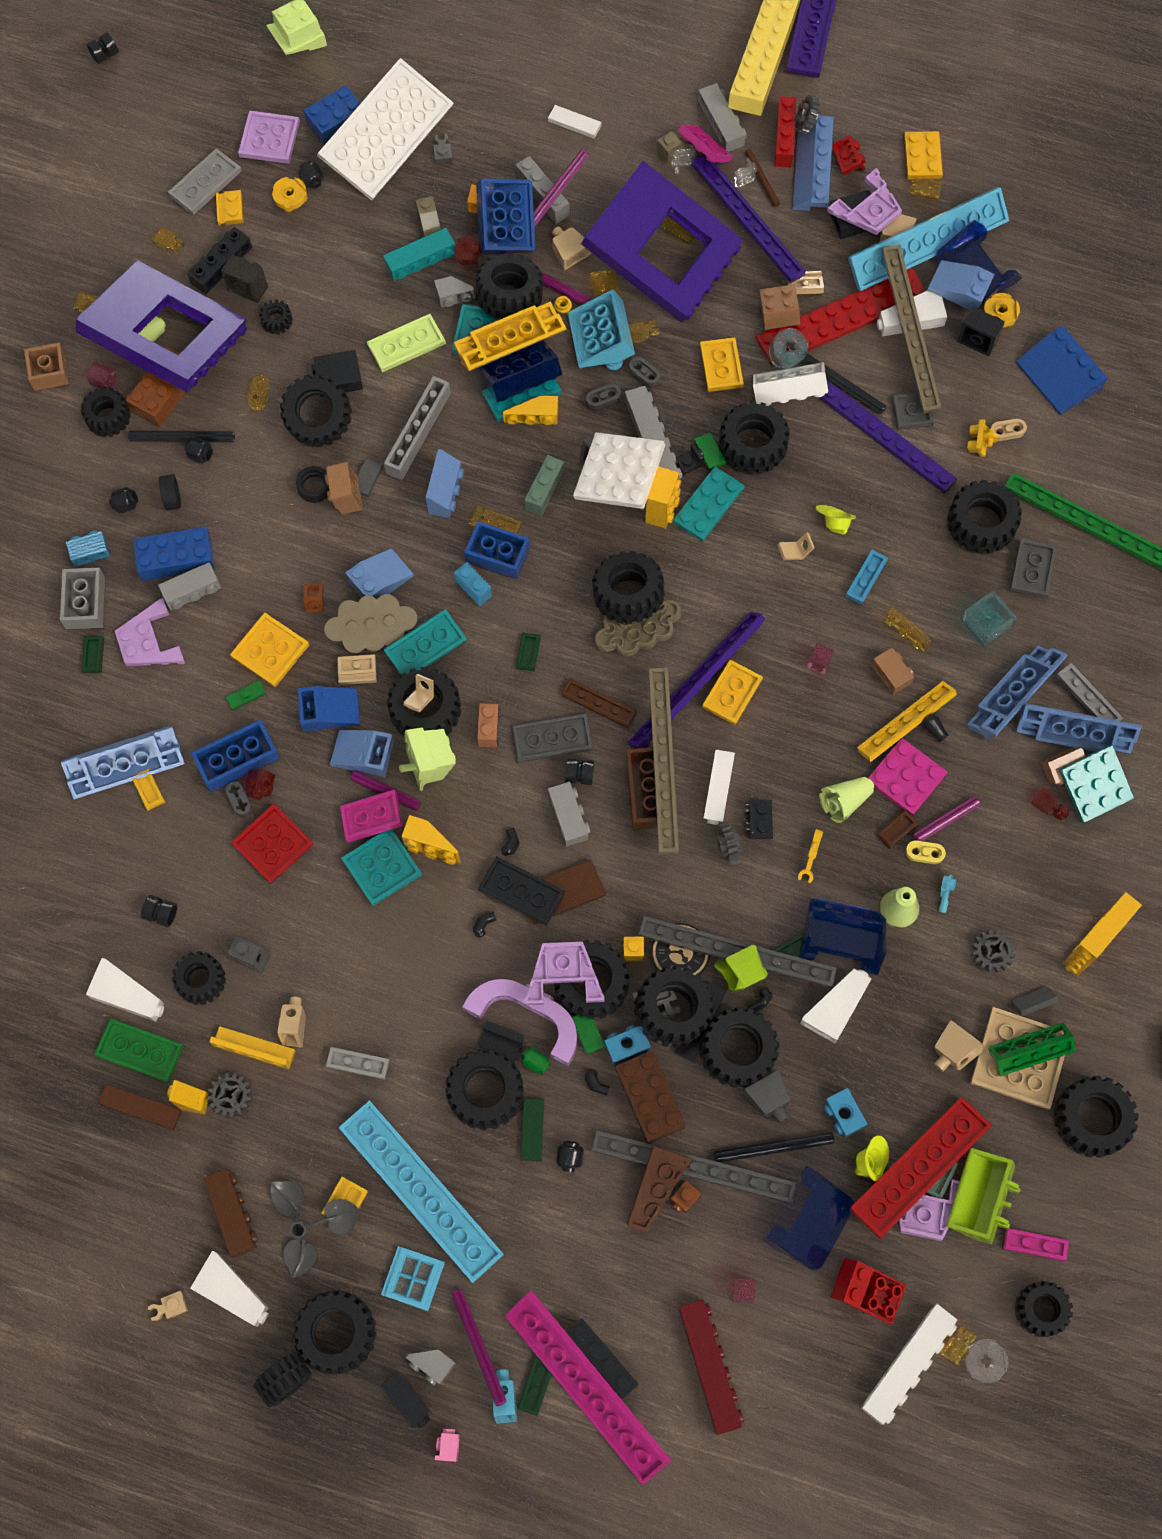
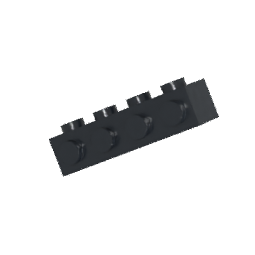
[187,227,253,294]
[566,1318,639,1399]

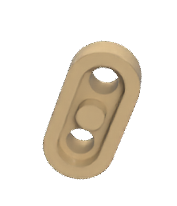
[991,419,1027,441]

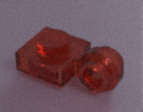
[1031,787,1069,820]

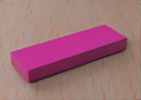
[1003,1228,1069,1262]

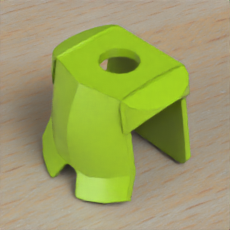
[714,945,768,993]

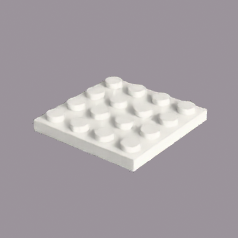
[573,432,665,509]

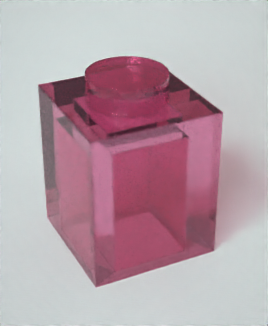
[85,361,117,389]
[807,643,834,675]
[732,1278,756,1303]

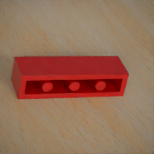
[774,96,797,168]

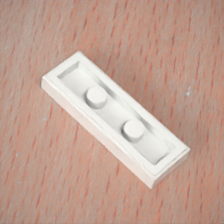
[548,105,601,139]

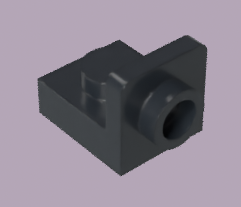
[676,444,704,475]

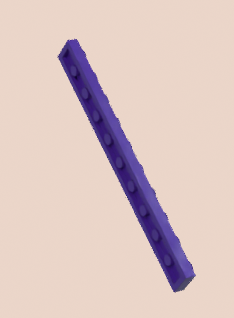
[692,154,806,283]
[818,380,957,494]
[627,612,765,749]

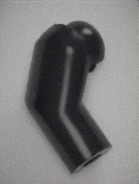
[501,828,520,856]
[748,987,773,1013]
[585,1069,610,1096]

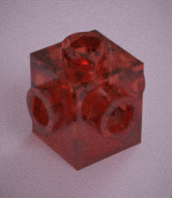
[455,236,481,265]
[244,769,275,800]

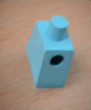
[493,1369,518,1424]

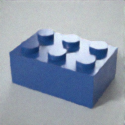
[303,85,361,145]
[464,521,530,579]

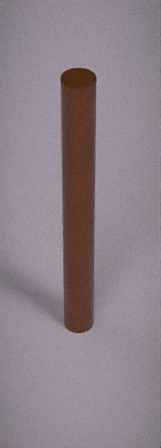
[745,149,780,207]

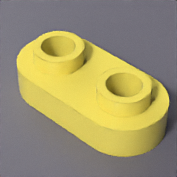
[906,841,946,864]

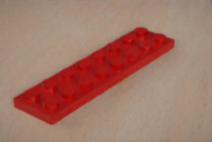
[849,1097,992,1239]

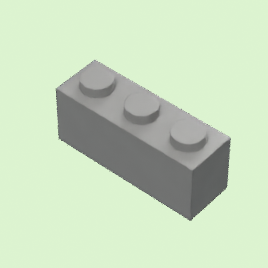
[158,562,221,610]
[548,782,591,847]

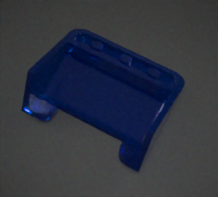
[936,220,1022,304]
[800,898,887,975]
[764,1165,854,1270]

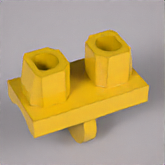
[967,419,999,457]

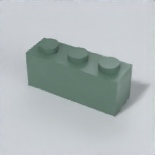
[524,455,565,516]

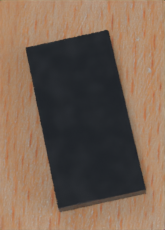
[478,856,565,926]

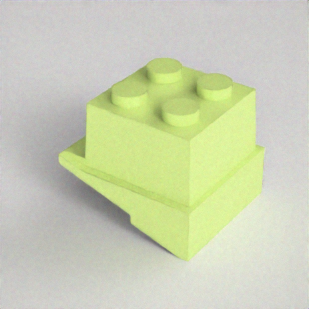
[266,0,327,55]
[399,728,456,791]

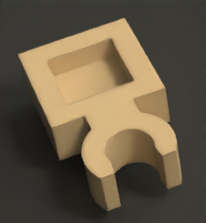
[148,1291,188,1321]

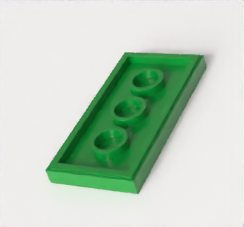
[94,1018,184,1083]

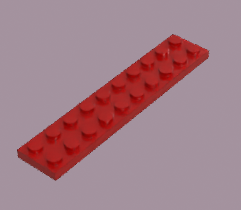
[756,268,926,367]

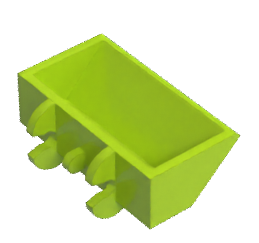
[946,1148,1020,1245]

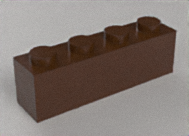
[203,1169,258,1258]

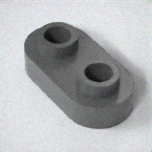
[629,357,660,387]
[586,384,621,409]

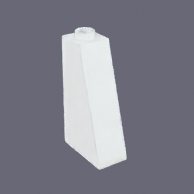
[877,290,947,336]
[704,750,735,825]
[86,958,164,1022]
[800,969,871,1044]
[190,1251,269,1327]

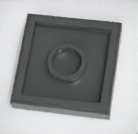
[892,393,934,430]

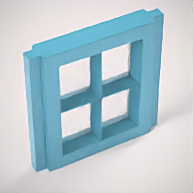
[381,1246,445,1311]

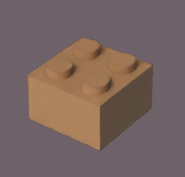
[760,284,800,330]
[24,343,70,391]
[325,462,363,515]

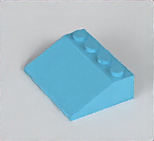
[567,289,635,368]

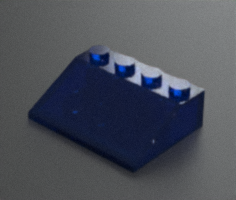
[477,340,562,402]

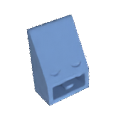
[330,730,395,777]

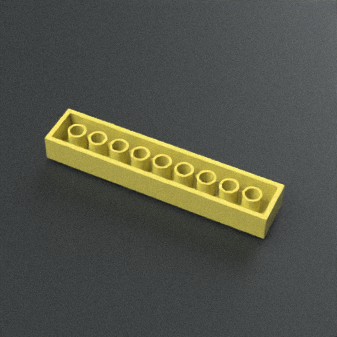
[728,0,802,116]

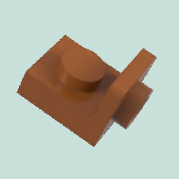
[303,583,324,612]
[670,1181,702,1214]

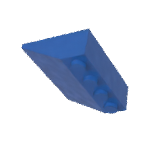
[476,179,536,255]
[1016,326,1108,415]

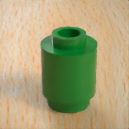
[520,1047,551,1076]

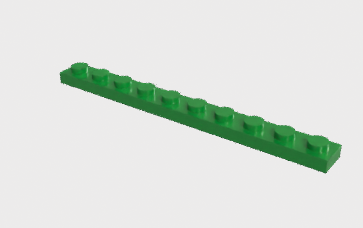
[1005,472,1162,570]

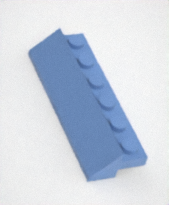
[792,116,834,211]
[967,645,1067,740]
[1016,703,1142,754]
[61,725,185,799]

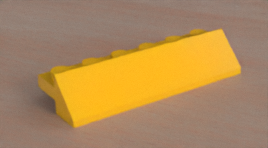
[454,301,566,371]

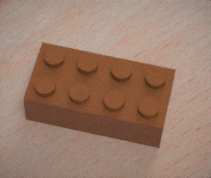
[125,347,186,427]

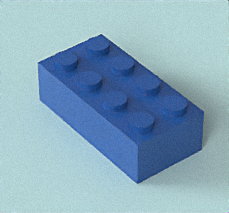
[134,527,215,581]
[191,719,280,792]

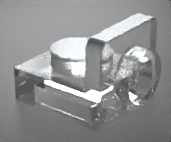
[670,148,695,174]
[733,158,757,188]

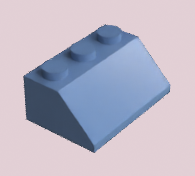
[426,449,464,518]

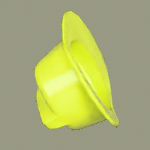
[815,505,856,535]
[855,1135,889,1182]

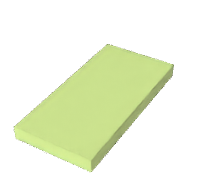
[367,314,446,372]

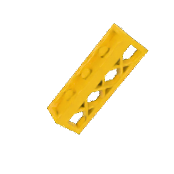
[210,1026,296,1070]

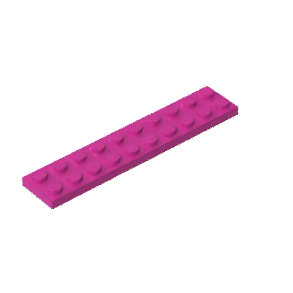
[505,1290,671,1485]

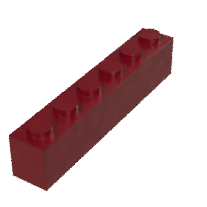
[679,1300,744,1435]

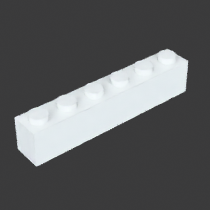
[860,1304,957,1425]

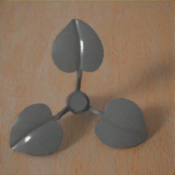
[271,1181,360,1278]

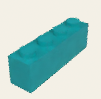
[383,228,456,281]

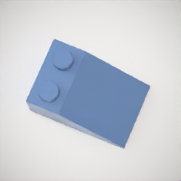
[927,260,995,310]
[345,548,414,599]

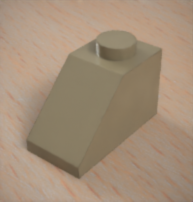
[657,131,694,164]
[416,196,441,237]

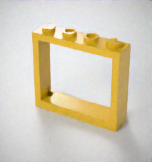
[1062,892,1142,976]

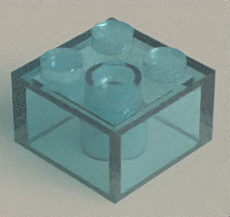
[961,591,1018,648]

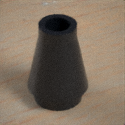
[922,713,949,742]

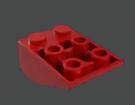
[830,1258,906,1325]

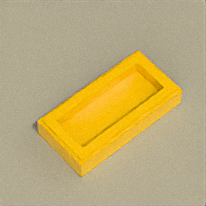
[133,769,165,811]

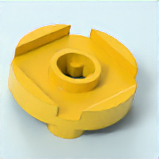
[272,177,308,212]
[983,293,1020,327]

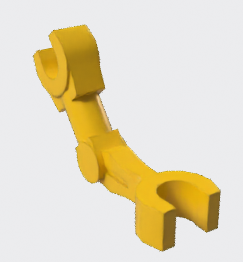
[798,829,823,883]

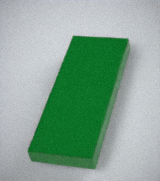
[226,680,266,710]

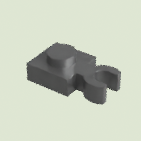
[434,134,452,164]

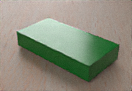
[694,432,726,471]
[571,1015,605,1055]

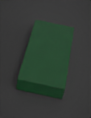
[516,632,541,672]
[81,636,104,673]

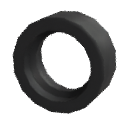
[296,466,329,503]
[159,474,181,511]

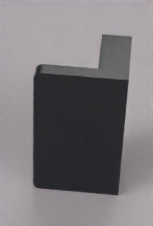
[479,1021,524,1061]

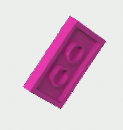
[678,125,734,163]
[340,790,403,842]

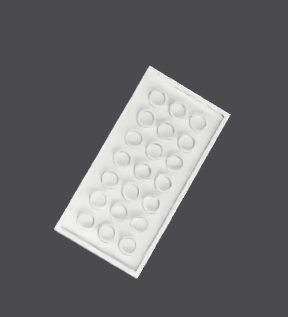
[317,58,454,201]

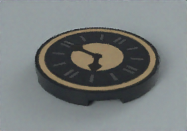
[651,923,710,975]

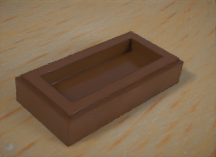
[877,809,919,849]

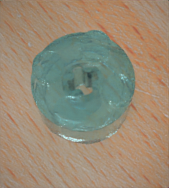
[768,328,809,369]

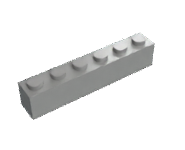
[384,376,451,480]
[625,386,682,480]

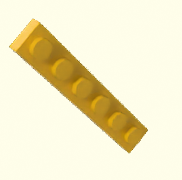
[857,681,957,762]

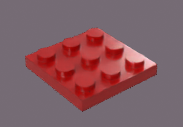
[231,804,314,884]

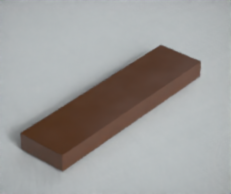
[561,678,637,728]
[98,1084,182,1130]

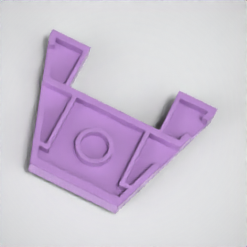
[827,168,902,235]
[115,598,185,666]
[525,942,604,1005]
[890,1166,960,1241]

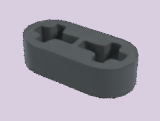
[226,781,252,817]

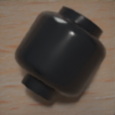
[298,161,324,189]
[184,437,213,464]
[109,487,138,514]
[556,1141,584,1172]

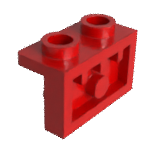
[832,135,866,175]

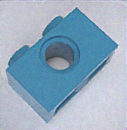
[604,1025,651,1066]
[824,1088,868,1138]

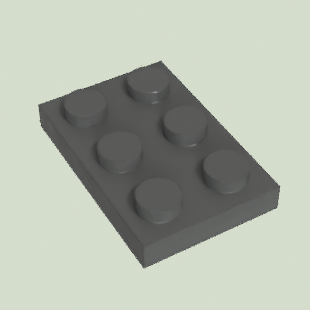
[1010,538,1058,599]

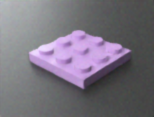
[238,111,300,164]

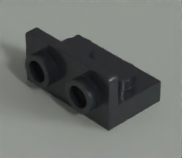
[745,797,773,839]

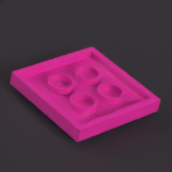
[868,738,948,816]

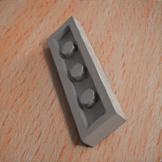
[1056,663,1123,721]

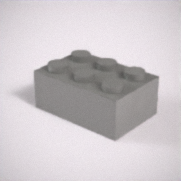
[60,568,105,629]

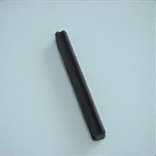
[795,350,887,414]
[128,431,235,442]
[714,1132,835,1162]

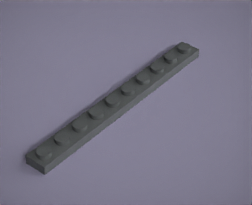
[639,916,837,988]
[592,1130,796,1204]

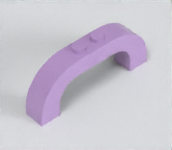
[462,979,577,1067]

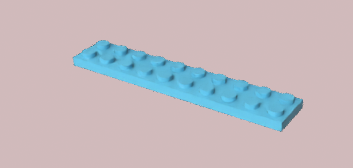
[848,187,1009,291]
[339,1100,504,1283]

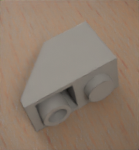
[434,276,475,308]
[406,1350,456,1385]

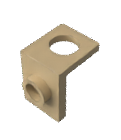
[777,533,814,560]
[404,674,434,712]

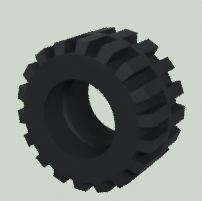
[81,387,131,437]
[172,951,226,1005]
[1015,1281,1073,1337]
[253,1352,312,1407]

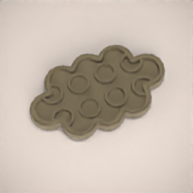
[324,594,417,653]
[595,600,681,656]

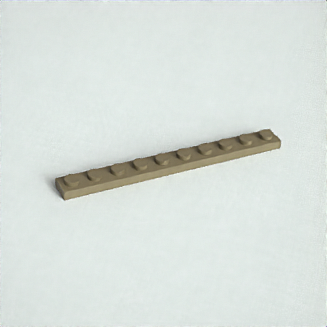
[882,244,942,414]
[649,668,679,854]

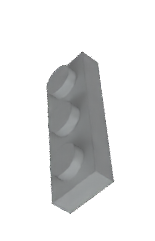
[326,1047,390,1080]

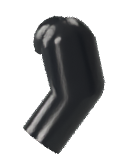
[473,912,496,938]

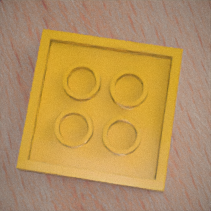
[230,613,310,687]

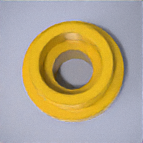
[554,296,572,314]

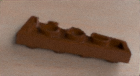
[627,1145,693,1232]

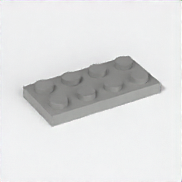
[168,148,242,215]

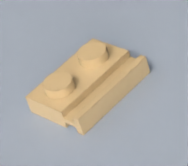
[786,271,824,295]
[338,654,377,685]

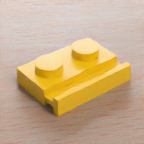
[216,190,244,226]
[321,1177,369,1217]

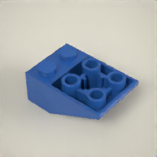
[297,686,360,732]

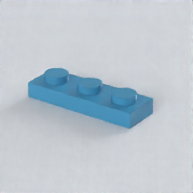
[846,550,888,605]

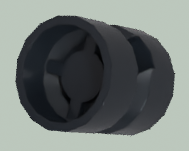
[87,32,119,64]
[565,758,594,785]
[141,895,178,927]

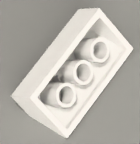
[753,362,828,406]

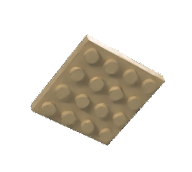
[970,1007,1065,1110]

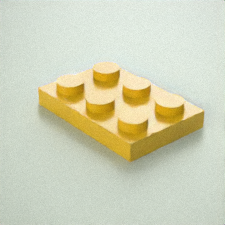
[904,131,943,180]
[700,338,744,392]
[702,660,763,725]

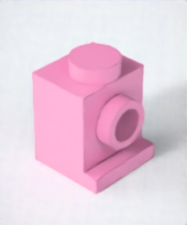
[435,1429,460,1462]

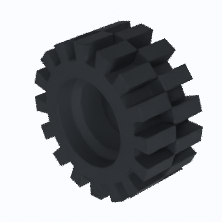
[259,299,293,334]

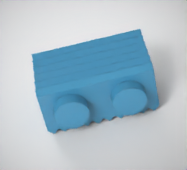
[66,531,110,567]
[454,562,492,606]

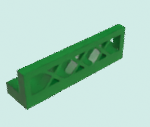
[988,1022,1076,1077]

